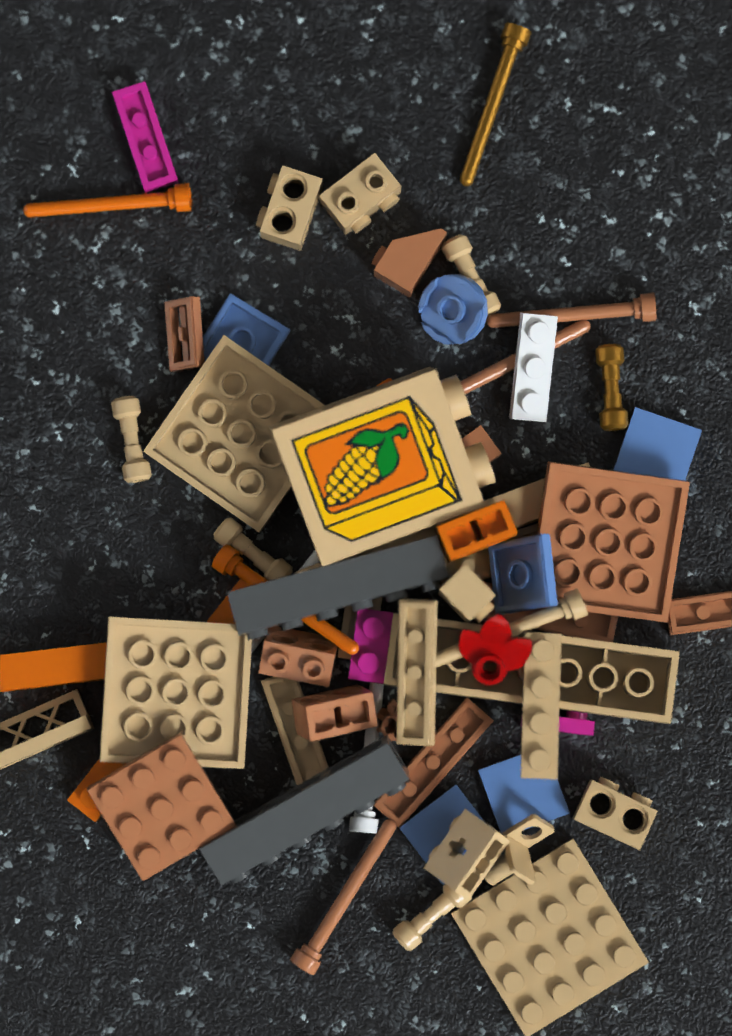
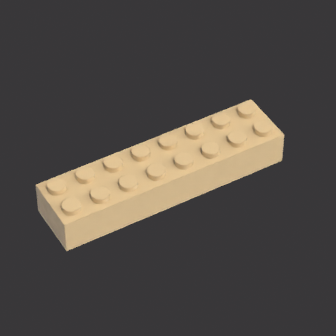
[384,613,680,724]

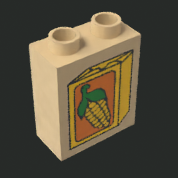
[269,367,496,567]

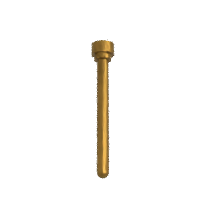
[460,23,532,187]

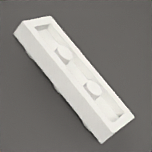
[509,312,558,422]

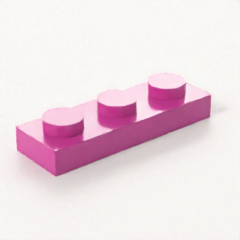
[112,81,178,193]

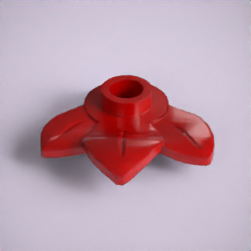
[459,614,532,685]

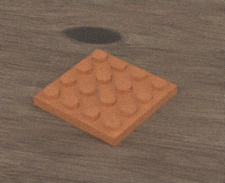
[536,461,690,623]

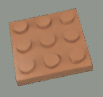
[87,732,236,881]

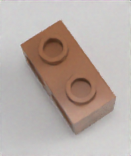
[259,626,338,687]
[291,684,378,742]

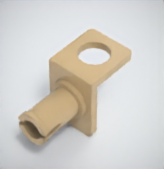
[485,814,555,886]

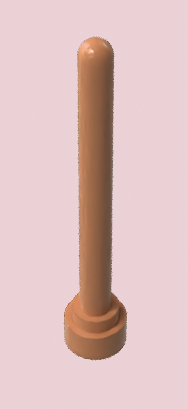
[486,293,657,328]
[460,320,591,394]
[290,819,396,975]

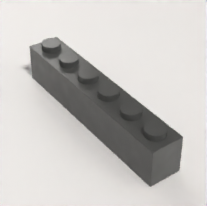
[227,535,449,640]
[199,735,409,885]

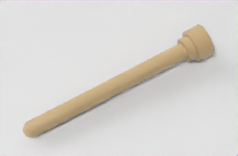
[436,588,588,668]

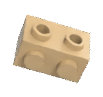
[319,153,401,235]

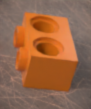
[435,500,518,563]

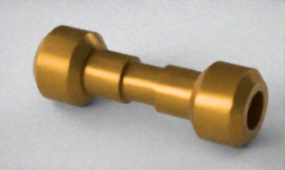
[595,344,628,431]

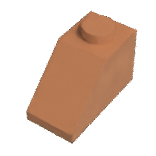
[371,228,447,298]

